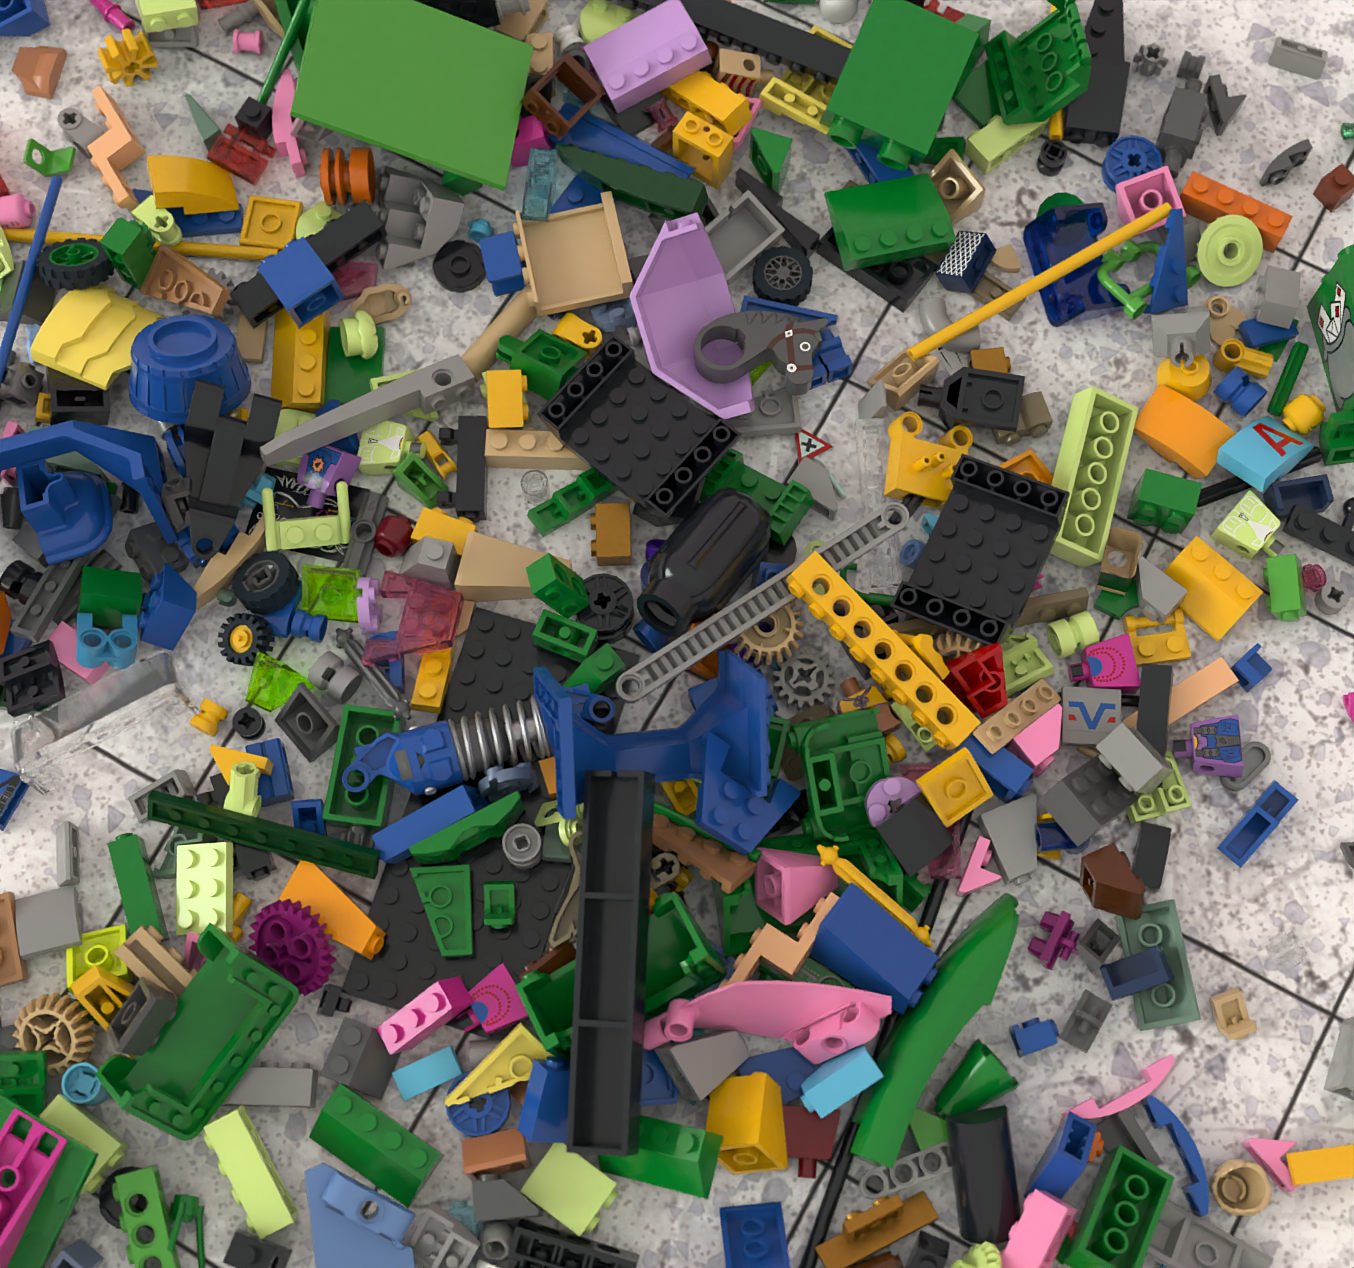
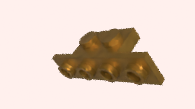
[815,1191,939,1268]

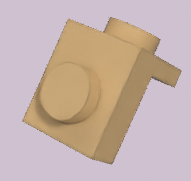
[1209,987,1258,1040]

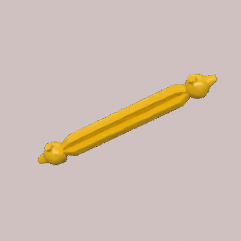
[816,844,933,948]

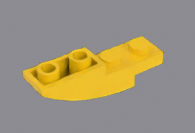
[411,603,461,714]

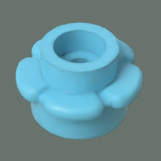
[468,219,494,243]

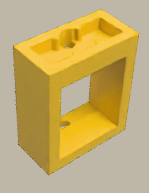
[673,111,733,190]

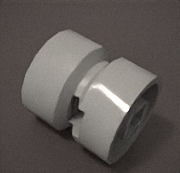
[307,651,363,704]
[502,823,543,869]

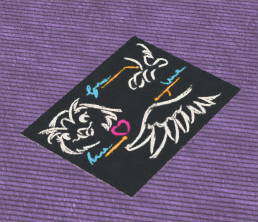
[245,466,371,563]

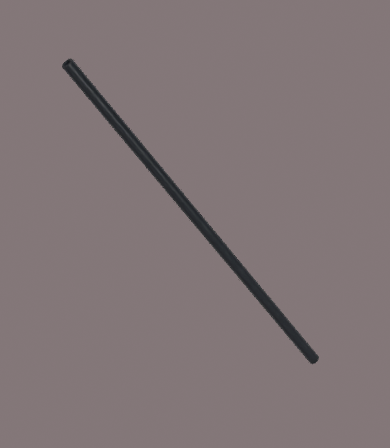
[799,809,974,1268]

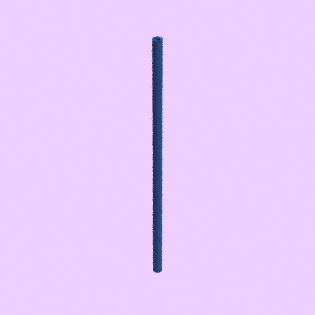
[0,176,63,387]

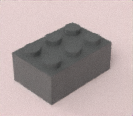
[1038,754,1139,847]

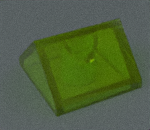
[302,564,363,623]

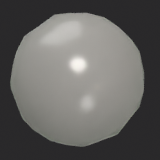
[478,1220,515,1261]

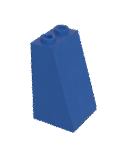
[809,882,939,1015]

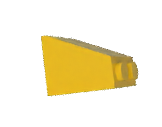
[705,1072,788,1175]

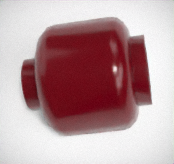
[374,515,414,558]

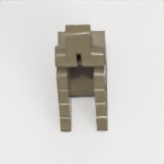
[549,831,681,949]

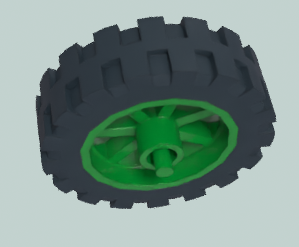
[36,238,115,291]

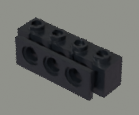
[507,1219,640,1268]

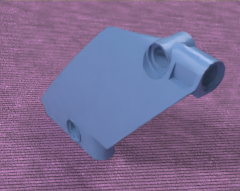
[305,1163,416,1268]

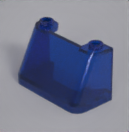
[1023,202,1131,327]

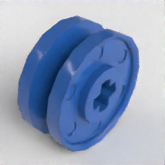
[1101,135,1162,193]
[446,1071,511,1137]

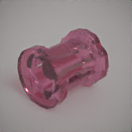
[646,97,679,133]

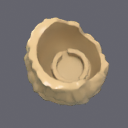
[1209,1159,1272,1217]

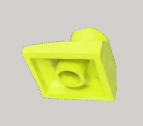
[66,924,134,994]

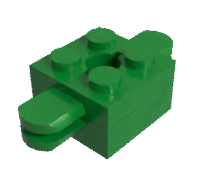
[496,329,587,400]

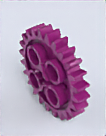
[248,899,337,996]

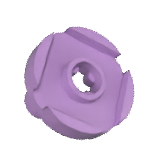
[357,577,383,635]
[864,775,921,827]

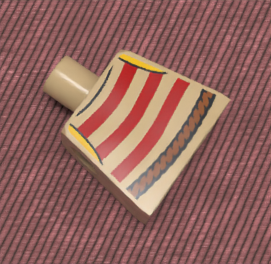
[711,48,774,98]

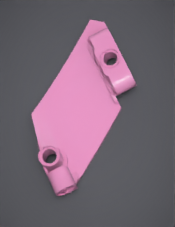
[643,981,892,1064]

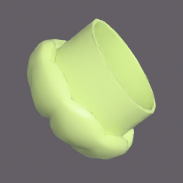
[340,310,378,360]

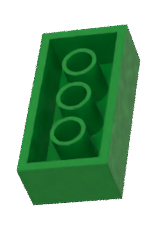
[322,704,407,832]
[1062,1145,1175,1268]

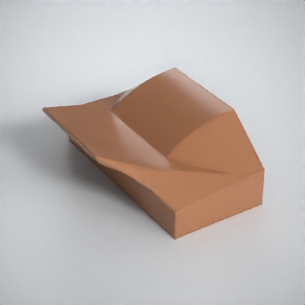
[12,46,67,100]

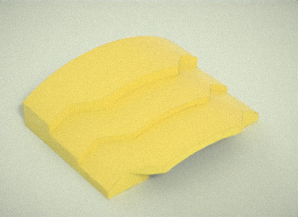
[759,25,853,135]
[30,282,164,390]

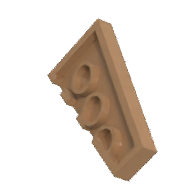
[139,243,231,316]
[652,814,757,894]

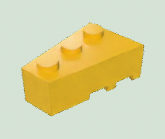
[71,965,135,1059]

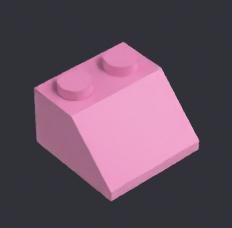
[1006,703,1062,777]

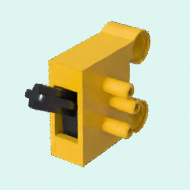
[884,411,973,525]

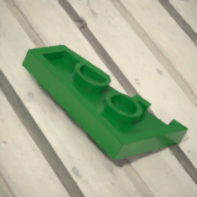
[410,864,473,958]

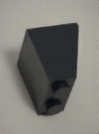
[1062,58,1130,147]

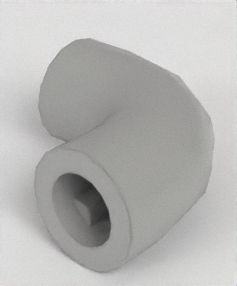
[918,297,980,353]

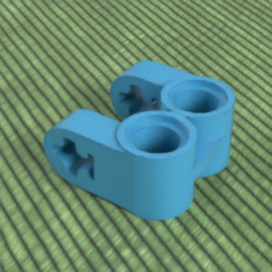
[76,612,138,669]

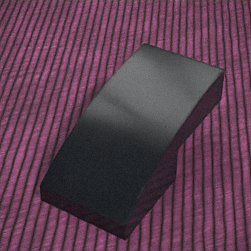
[1131,821,1172,889]

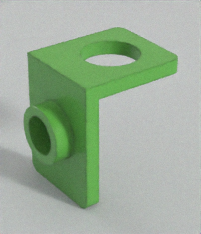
[23,139,76,177]

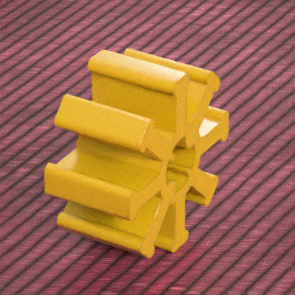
[97,29,158,87]

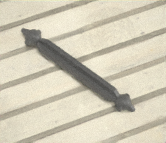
[336,628,411,720]

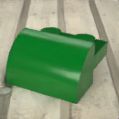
[1319,411,1354,466]

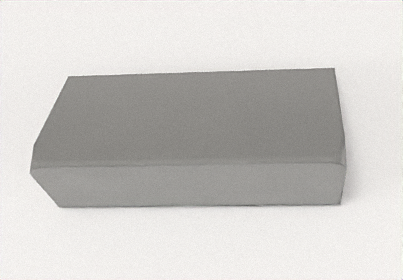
[1269,37,1328,80]
[56,821,80,887]

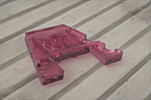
[361,571,464,667]

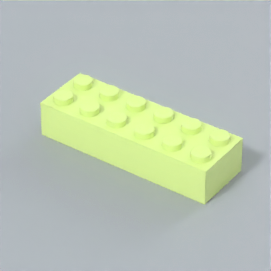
[1050,386,1139,568]

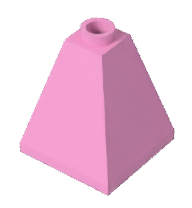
[754,847,841,925]

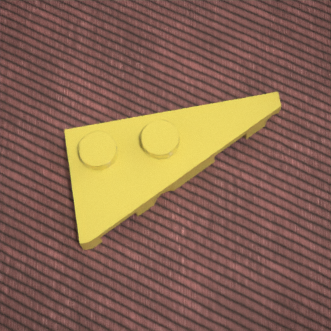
[444,1022,555,1107]

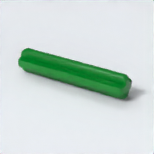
[1267,342,1309,417]

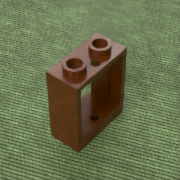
[520,52,607,141]

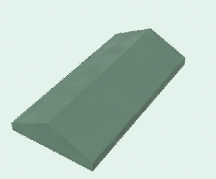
[1116,899,1201,1031]

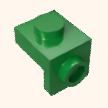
[483,881,516,929]

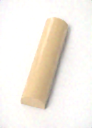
[461,284,537,383]

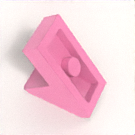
[955,836,1002,898]
[1240,1138,1299,1192]

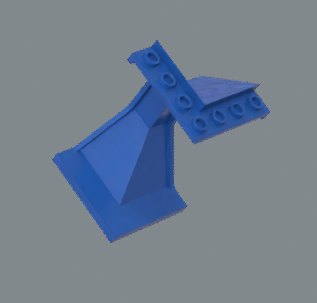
[0,420,178,544]
[533,649,771,819]

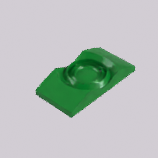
[408,791,525,864]

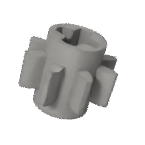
[1133,42,1168,78]

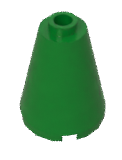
[934,1038,1020,1120]

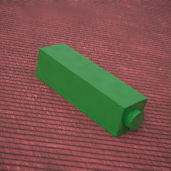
[107,833,170,942]

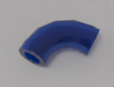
[1034,821,1090,854]

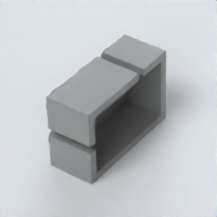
[705,190,785,285]

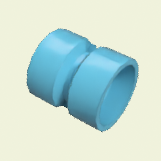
[61,1063,110,1106]

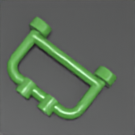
[1097,239,1202,320]

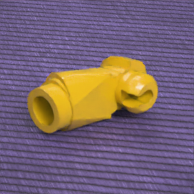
[227,891,253,942]

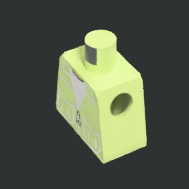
[357,420,426,476]
[1210,490,1285,560]

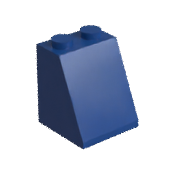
[257,237,345,328]

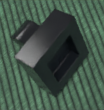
[316,984,352,1017]

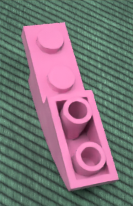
[272,68,309,178]

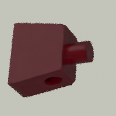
[782,1105,841,1179]

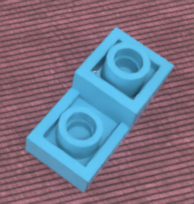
[392,1045,464,1101]

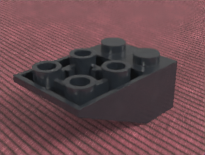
[46,366,110,426]

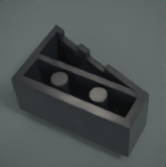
[1084,0,1125,62]

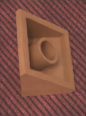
[462,1128,532,1181]

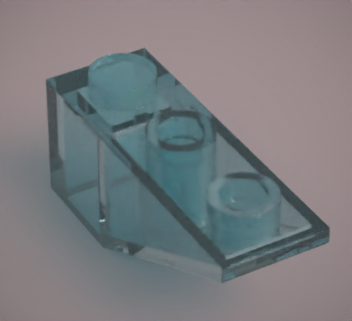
[521,148,559,222]

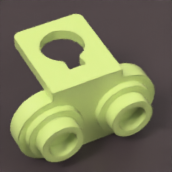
[534,800,583,847]

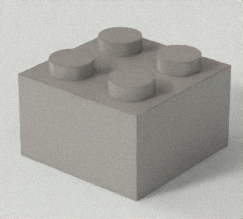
[1096,722,1175,794]

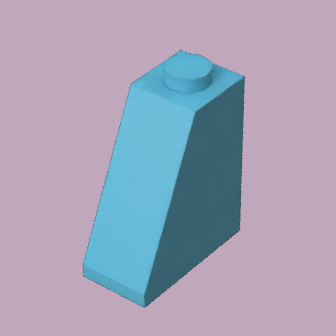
[800,1044,883,1119]

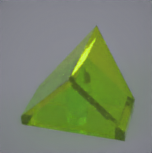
[245,652,315,713]

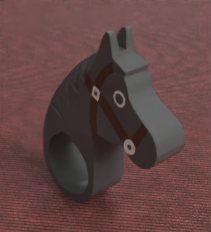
[694,311,828,396]

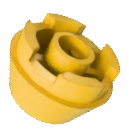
[1156,354,1212,402]

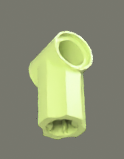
[223,761,262,817]

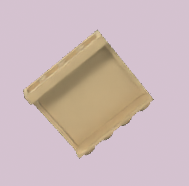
[512,191,633,317]

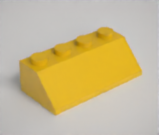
[271,308,330,414]

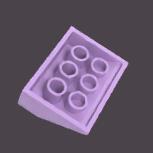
[583,0,712,113]

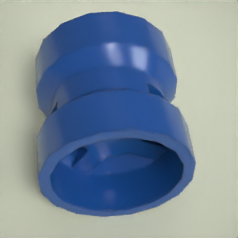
[291,609,328,643]

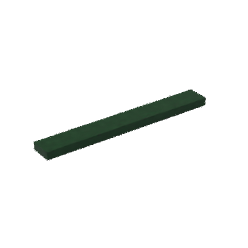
[147,790,381,880]

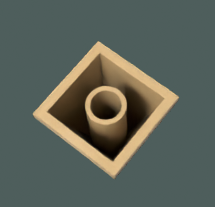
[454,531,576,602]

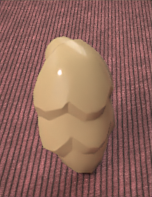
[351,283,412,324]

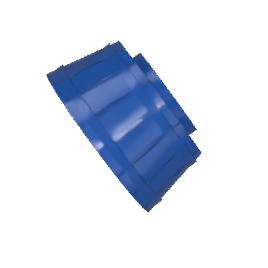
[128,315,252,424]

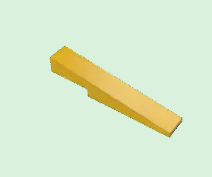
[1286,1144,1354,1186]

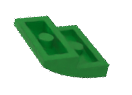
[0,1050,48,1116]

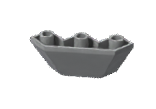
[376,166,465,270]

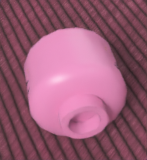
[0,193,36,229]

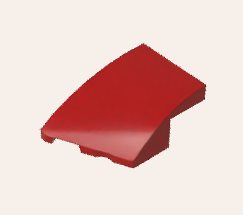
[941,642,1008,719]

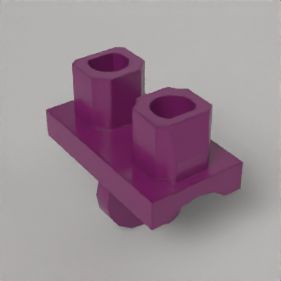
[1027,911,1080,971]

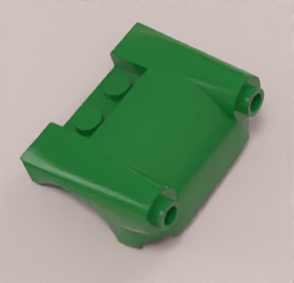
[786,706,892,842]

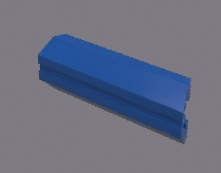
[549,102,696,179]

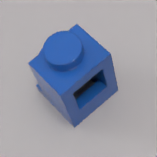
[1008,1017,1059,1058]

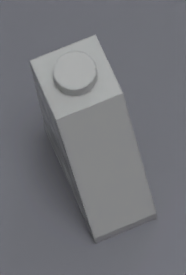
[398,536,460,591]
[976,793,1037,886]
[654,1030,751,1101]

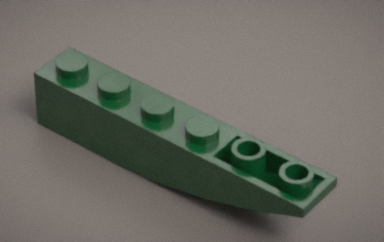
[555,143,709,220]

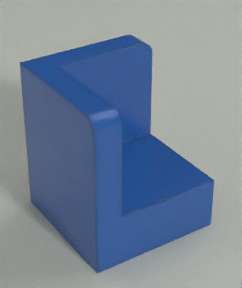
[1230,643,1272,692]

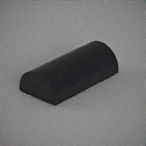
[945,1105,1021,1244]

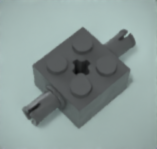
[1155,78,1209,179]

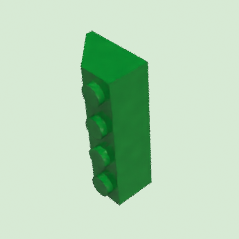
[309,1083,445,1208]
[597,1115,723,1199]

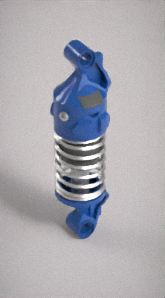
[342,683,615,796]

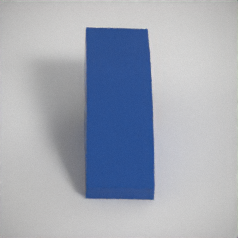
[1217,780,1298,868]

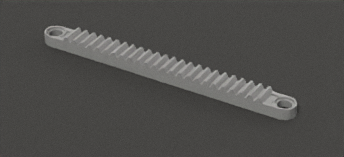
[615,502,909,703]

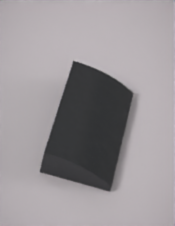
[816,226,938,313]

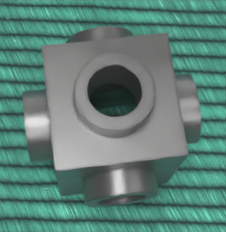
[0,362,44,408]

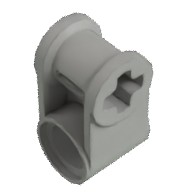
[57,108,104,159]

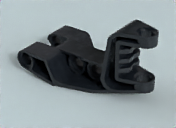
[184,379,282,560]

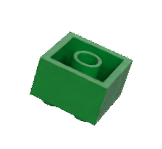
[1126,468,1202,534]

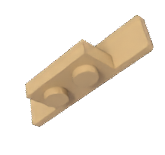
[973,679,1061,754]

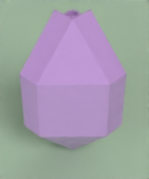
[629,212,755,420]

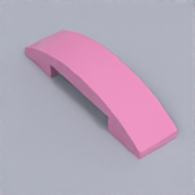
[1061,1054,1175,1120]

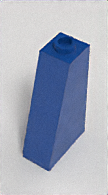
[372,785,490,864]

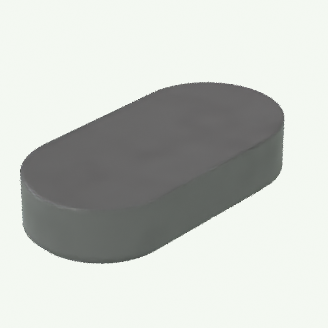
[1219,741,1271,792]

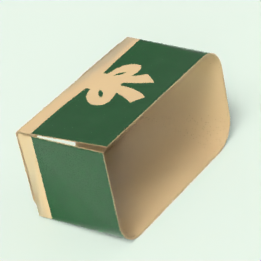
[1096,527,1143,595]

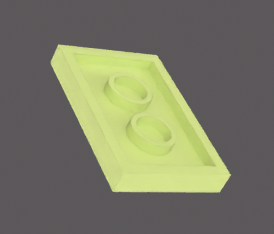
[176,842,233,936]

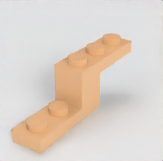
[87,85,146,212]
[718,892,840,989]

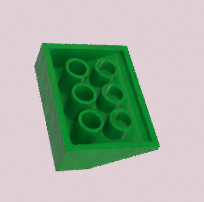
[824,173,956,271]

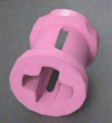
[233,29,264,55]

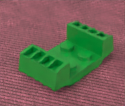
[699,448,814,546]

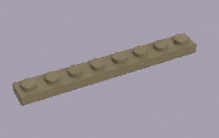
[862,587,1089,654]

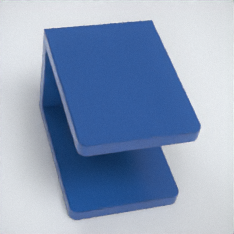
[479,231,527,297]

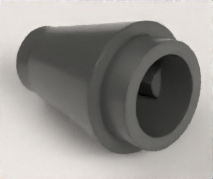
[0,487,24,529]

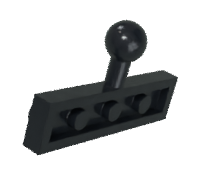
[1282,497,1354,566]

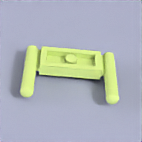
[261,481,352,551]

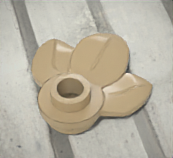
[1203,296,1247,346]

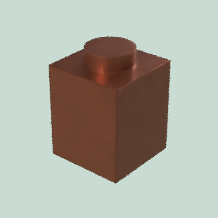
[1313,163,1354,213]

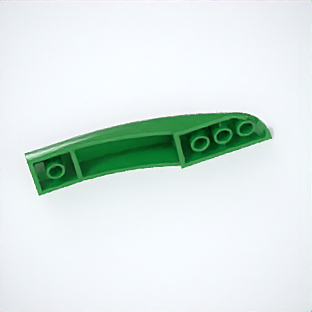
[850,893,1019,1168]

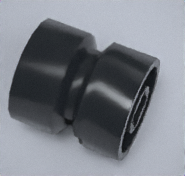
[0,560,43,605]

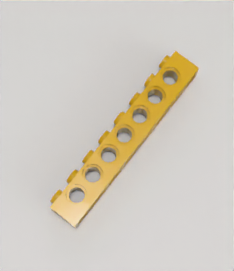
[785,550,981,750]

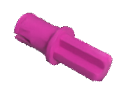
[90,0,135,33]

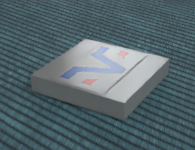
[1061,686,1121,747]

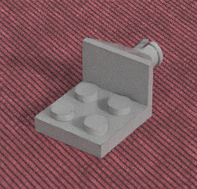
[1152,307,1211,367]

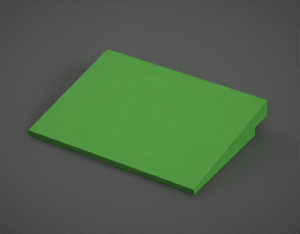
[290,0,534,191]

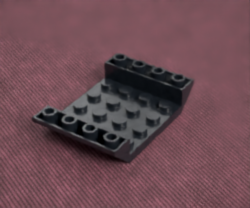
[537,334,742,519]
[890,453,1070,646]

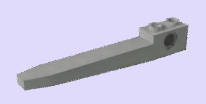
[260,354,475,466]

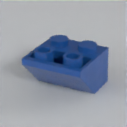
[138,563,197,651]

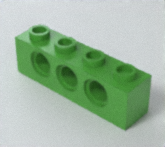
[112,1164,181,1268]

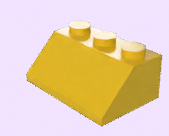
[1164,536,1263,642]

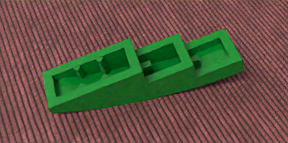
[527,468,618,537]

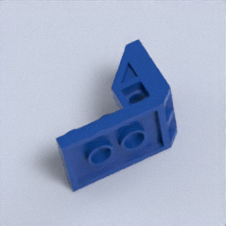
[719,1202,791,1268]

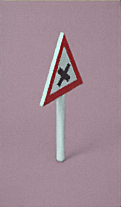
[794,428,846,499]

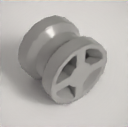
[1315,581,1350,615]

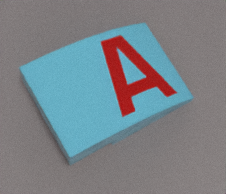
[1216,416,1314,492]

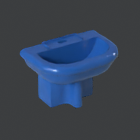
[16,458,113,566]

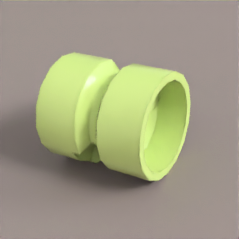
[1047,611,1100,659]

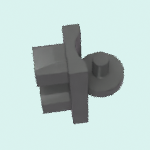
[1059,989,1113,1053]

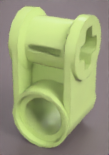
[131,195,182,247]

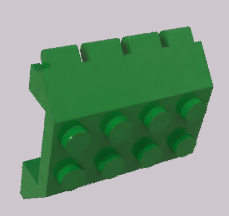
[984,0,1092,125]

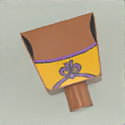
[836,677,902,737]

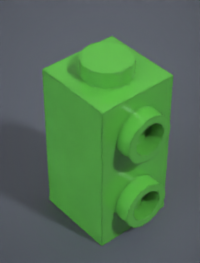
[1263,554,1307,622]

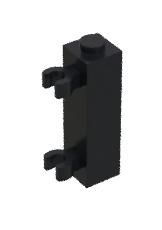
[437,416,489,523]
[195,773,277,881]

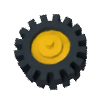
[218,613,275,666]

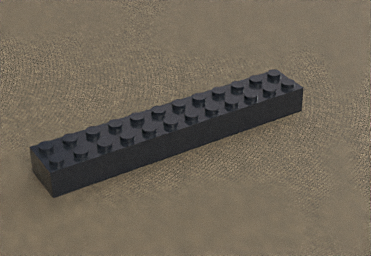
[566,770,655,1157]

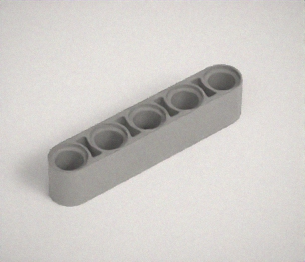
[859,1140,952,1199]

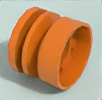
[319,147,376,206]

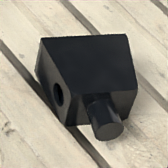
[223,1229,293,1268]

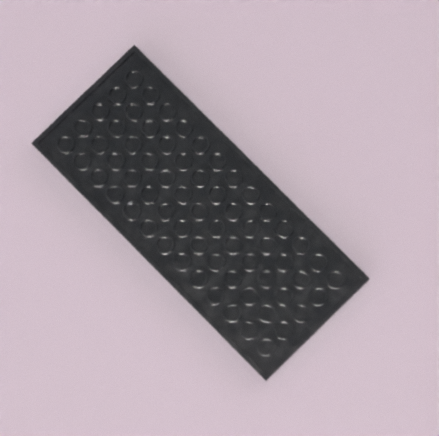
[341,607,640,1039]

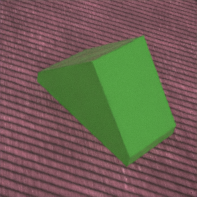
[393,451,449,510]
[908,1107,948,1152]

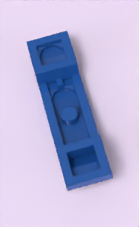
[1140,1096,1209,1217]

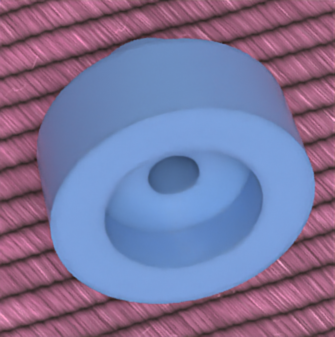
[900,539,926,569]

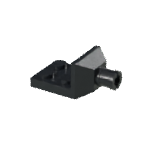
[917,367,1025,432]

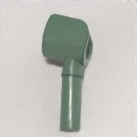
[217,587,237,607]

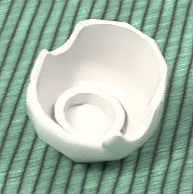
[819,0,858,23]

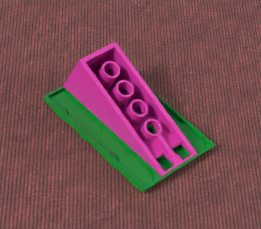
[0,1093,98,1268]

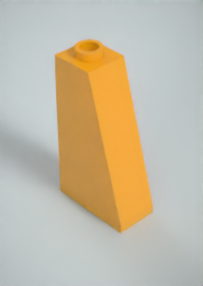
[277,860,386,960]

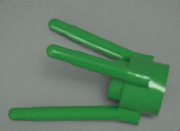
[153,1194,205,1268]

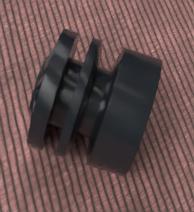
[574,573,634,645]

